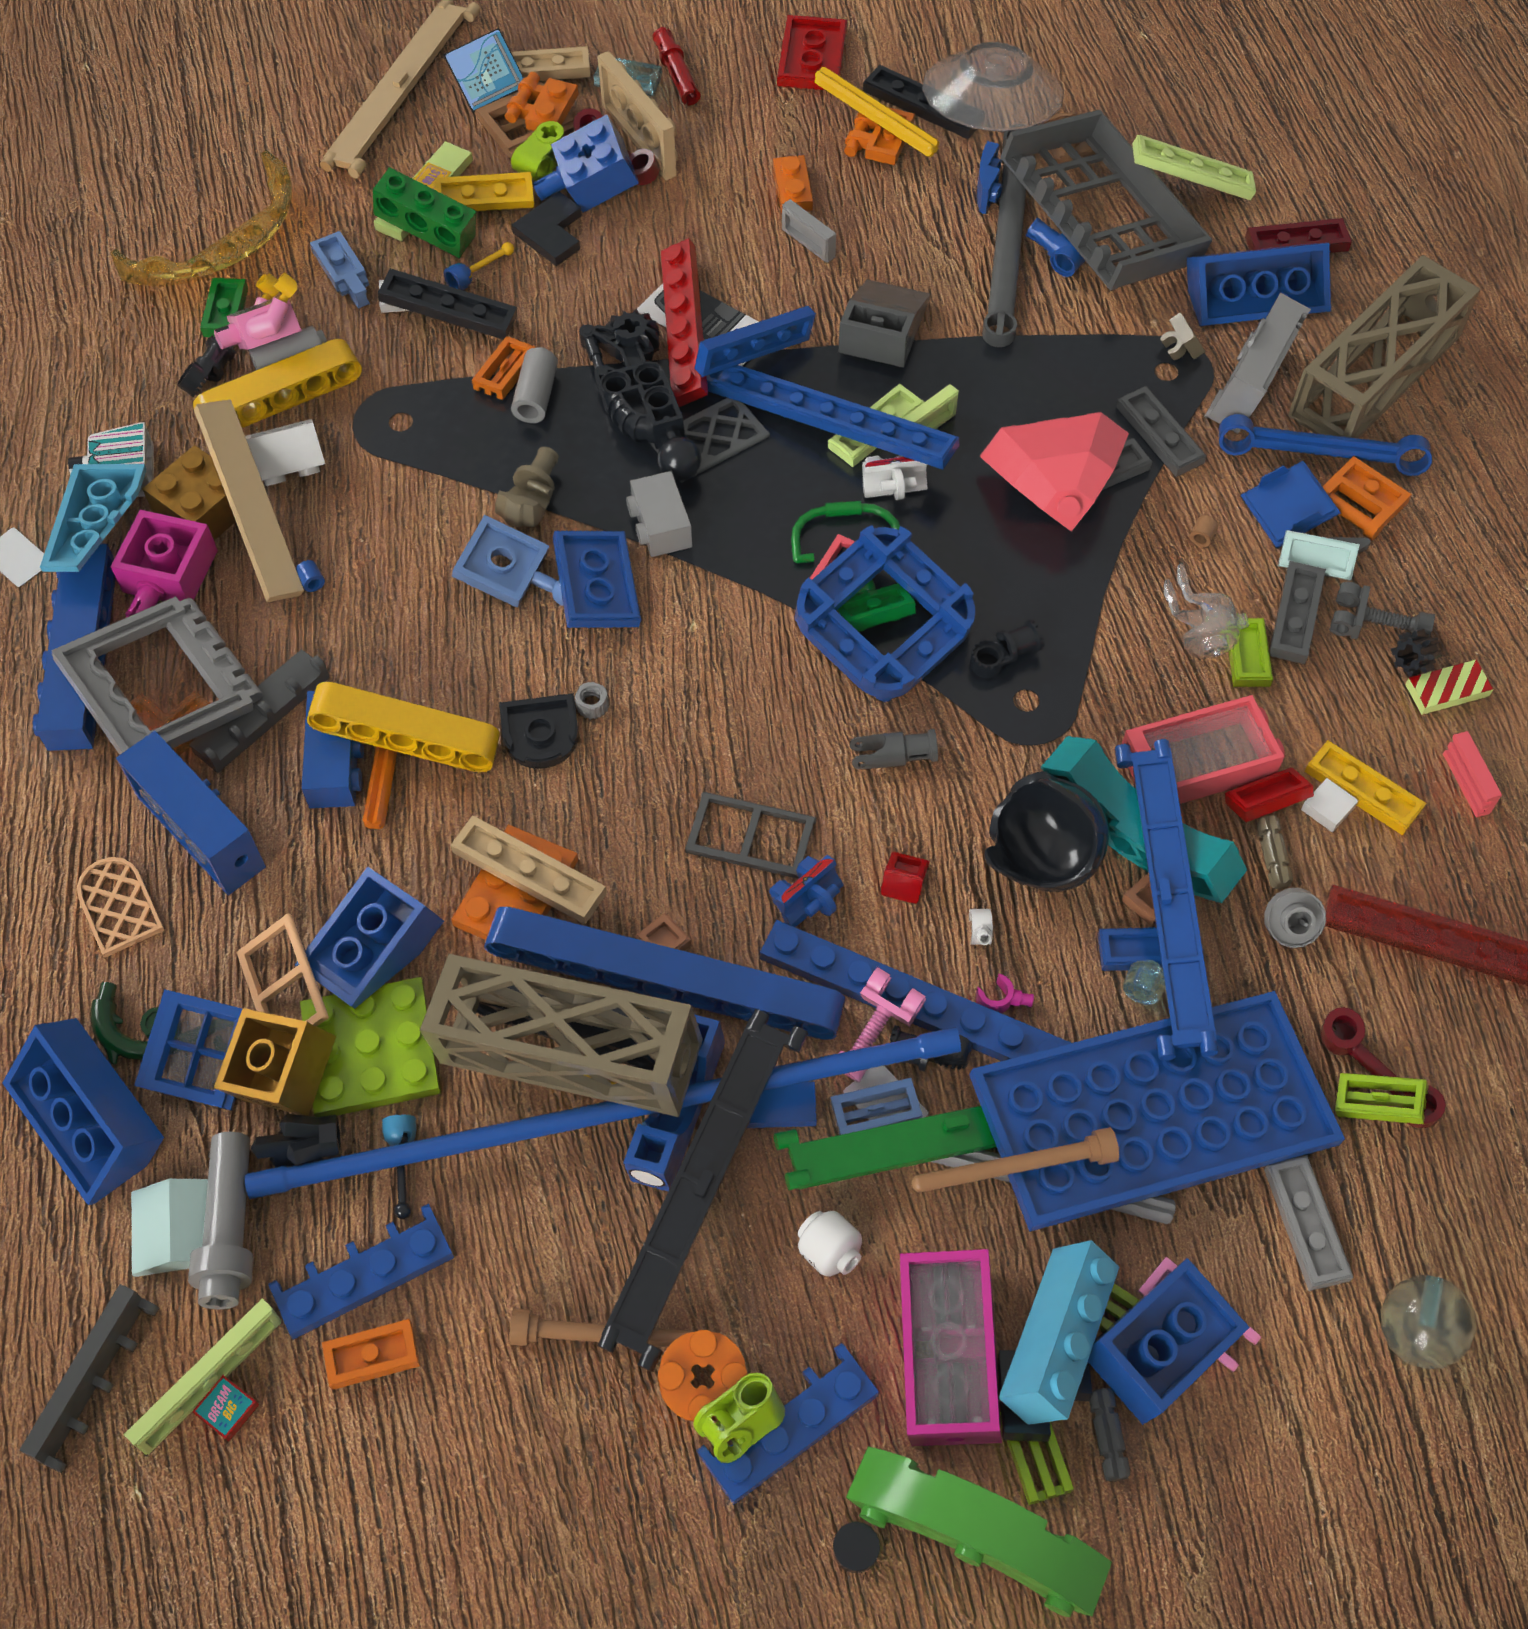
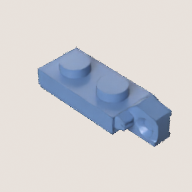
[310,231,370,308]

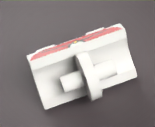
[862,455,927,500]

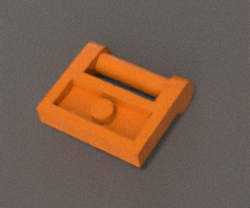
[1322,456,1412,541]

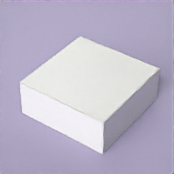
[1301,778,1359,833]

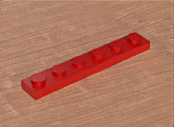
[661,238,708,407]

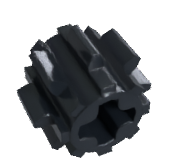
[1391,629,1442,677]

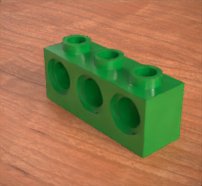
[373,167,476,259]

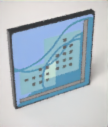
[443,28,524,114]

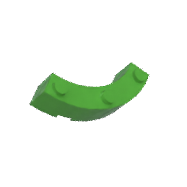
[846,1446,1112,1617]

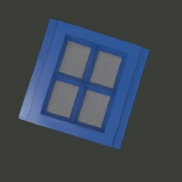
[134,989,242,1111]

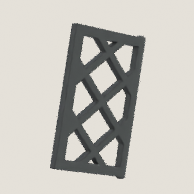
[650,398,770,483]

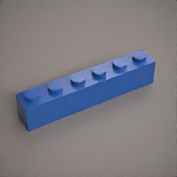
[33,544,116,751]

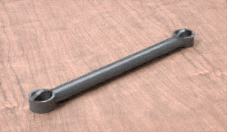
[982,125,1030,347]

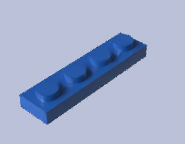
[694,306,816,377]

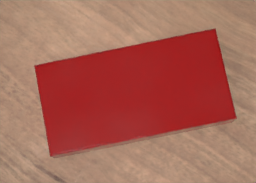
[1225,767,1314,823]

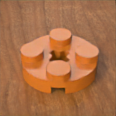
[657,1330,747,1421]

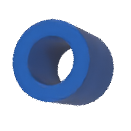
[296,560,325,592]

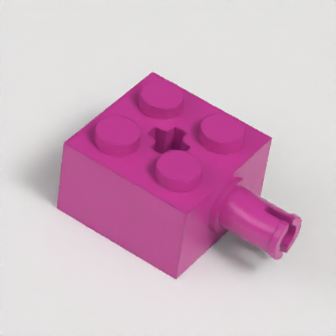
[110,510,218,617]

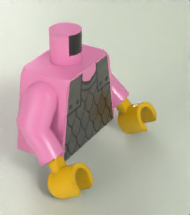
[214,272,301,350]

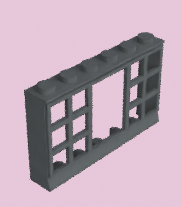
[1000,110,1213,291]

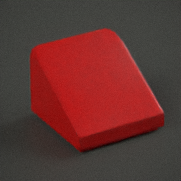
[880,852,930,904]

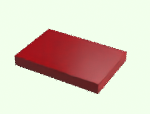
[777,15,847,90]

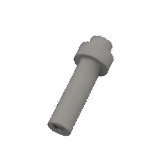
[188,1132,253,1310]

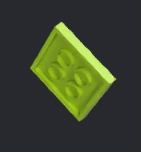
[300,977,441,1117]

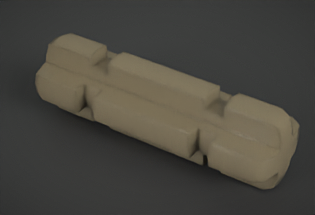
[1257,815,1293,889]

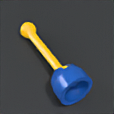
[443,242,514,290]

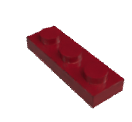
[1245,218,1352,253]

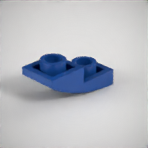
[977,141,1002,215]

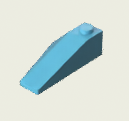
[40,464,147,572]

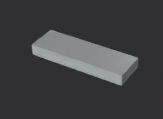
[1264,1155,1353,1291]

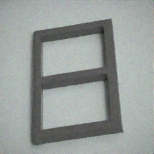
[685,792,817,879]

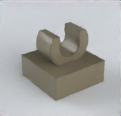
[1160,312,1205,360]

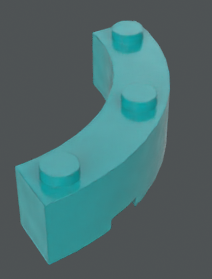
[1041,736,1247,903]

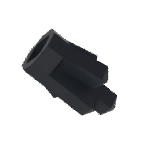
[251,1114,342,1168]

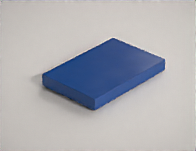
[553,531,641,628]

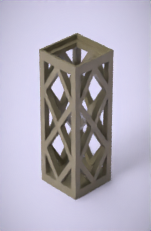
[1288,255,1481,438]
[420,954,703,1117]

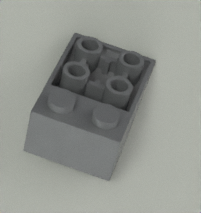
[839,279,931,368]

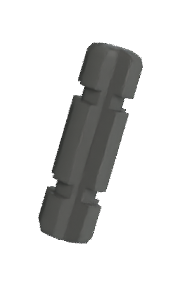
[1089,1388,1131,1482]

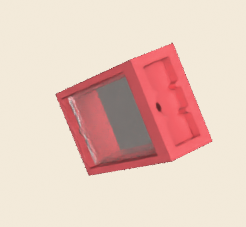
[1122,695,1285,804]

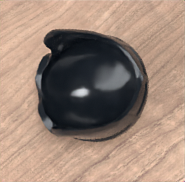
[984,771,1109,892]

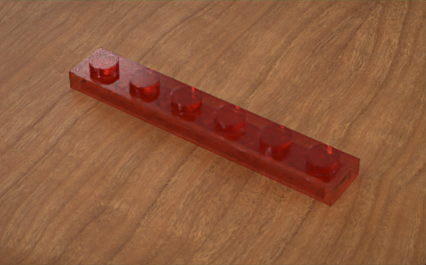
[1324,884,1528,986]

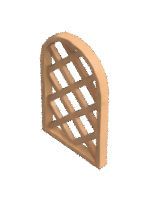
[77,857,165,958]

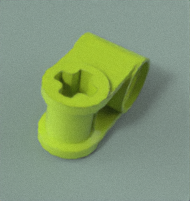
[511,121,564,181]
[693,1372,785,1463]

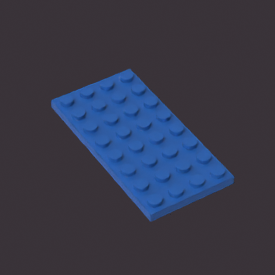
[969,991,1345,1232]

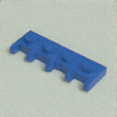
[268,1203,454,1340]
[696,1343,879,1505]

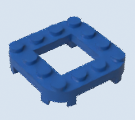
[794,525,975,702]

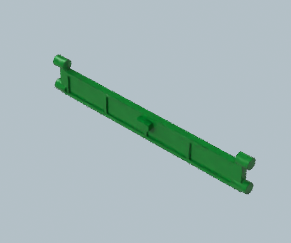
[774,1106,996,1190]

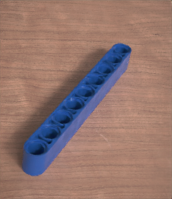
[484,906,845,1040]

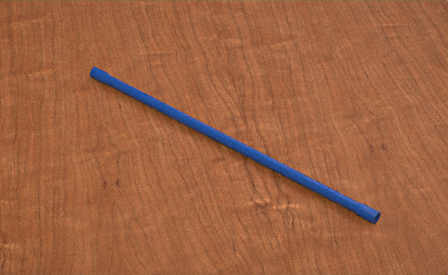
[245,1027,962,1199]

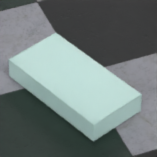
[1278,530,1360,581]

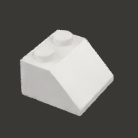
[245,419,325,486]

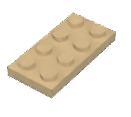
[598,51,678,181]

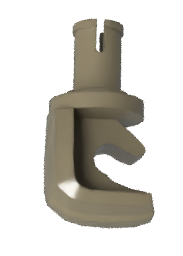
[495,447,559,528]

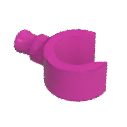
[976,973,1034,1013]

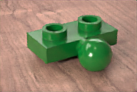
[837,580,916,632]

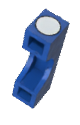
[623,1015,725,1192]

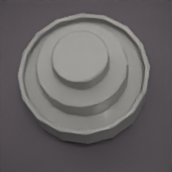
[1264,888,1326,948]

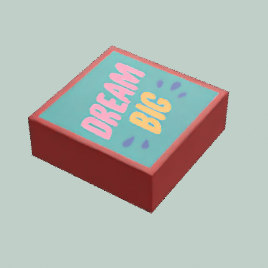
[192,1375,259,1442]

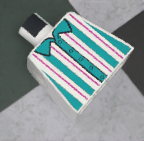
[68,422,154,497]

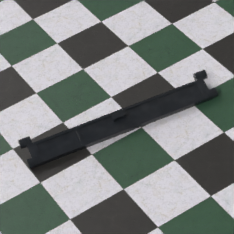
[597,1009,808,1372]

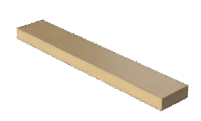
[194,399,304,602]

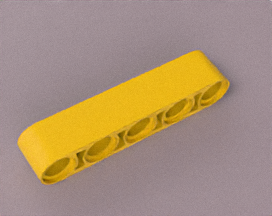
[193,339,362,428]
[307,682,500,773]

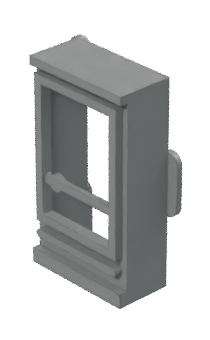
[1204,293,1311,434]

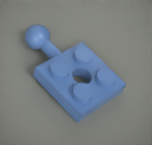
[452,515,563,608]

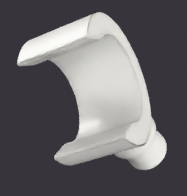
[969,909,993,945]

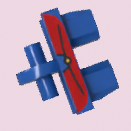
[769,855,844,927]

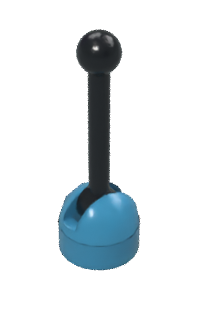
[382,1114,417,1219]

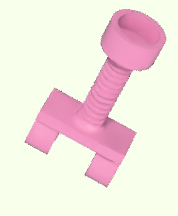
[839,967,926,1082]

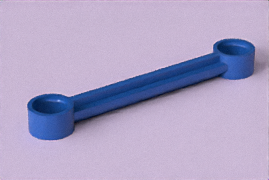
[1219,414,1432,476]

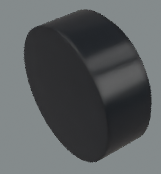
[833,1522,880,1573]

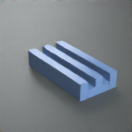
[831,1078,923,1135]

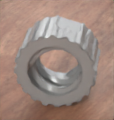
[575,682,609,719]

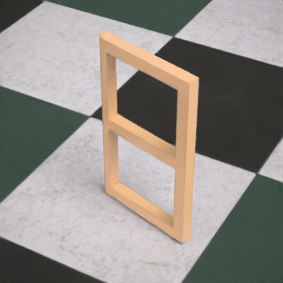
[236,913,329,1026]

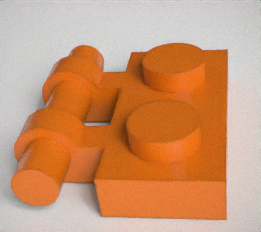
[505,72,579,131]
[844,107,915,166]

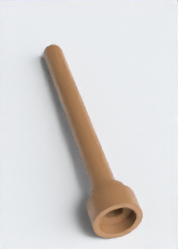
[911,1127,1119,1192]
[509,1308,695,1347]

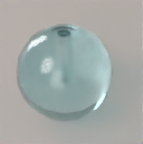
[1381,1275,1476,1370]

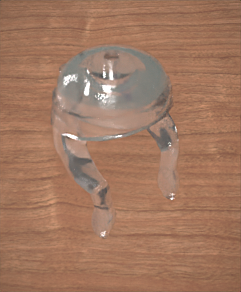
[1164,563,1249,659]

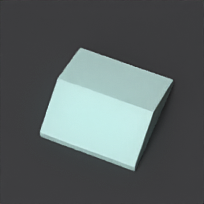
[131,1178,208,1277]

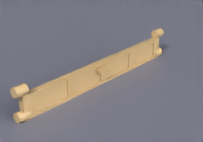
[320,0,481,178]

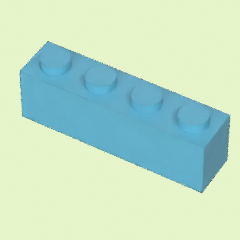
[999,1240,1119,1425]

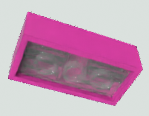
[900,1249,1002,1446]

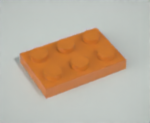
[451,824,579,940]

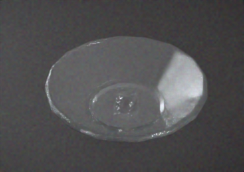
[922,42,1064,132]

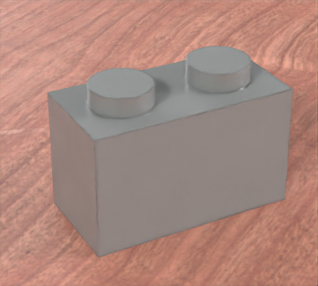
[626,471,692,557]

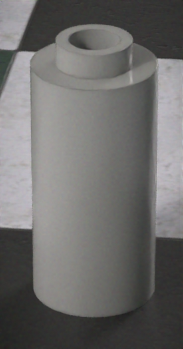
[248,325,327,370]
[511,347,558,423]

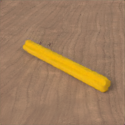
[815,67,939,157]

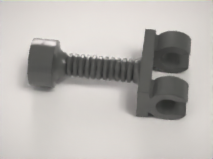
[1329,582,1435,639]

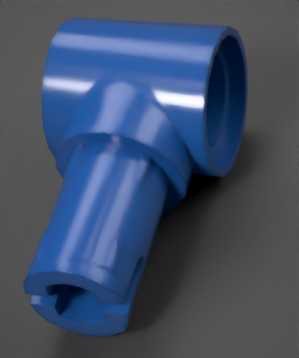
[1026,218,1085,277]

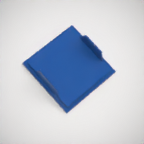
[1240,461,1340,548]

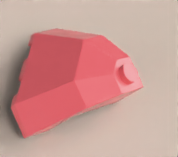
[980,412,1129,532]

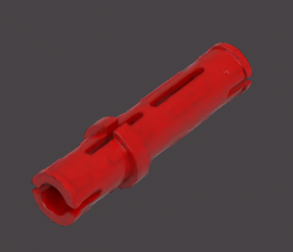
[653,27,701,106]

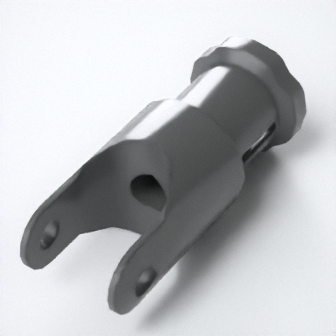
[849,729,938,769]

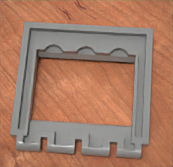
[51,596,263,755]

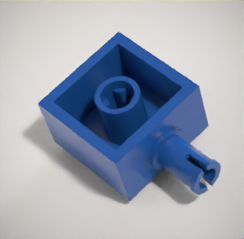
[532,114,639,213]

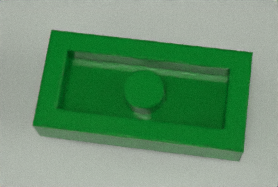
[200,278,248,337]

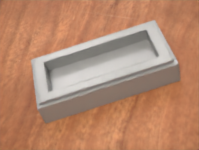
[782,199,836,263]

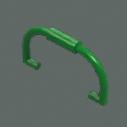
[791,501,900,563]

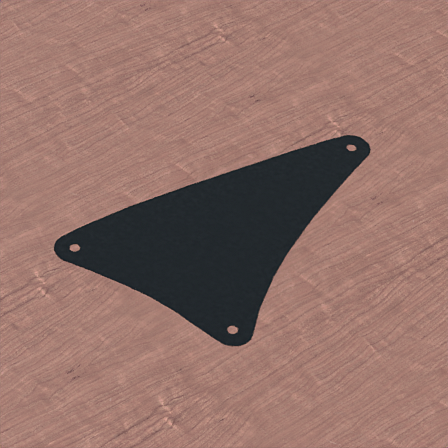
[353,334,1214,745]

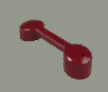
[573,108,660,186]
[1320,1007,1446,1128]

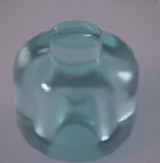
[1122,960,1165,1005]

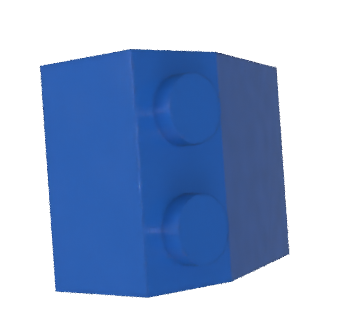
[295,866,444,1009]
[1088,1258,1250,1425]

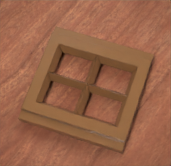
[475,82,575,158]

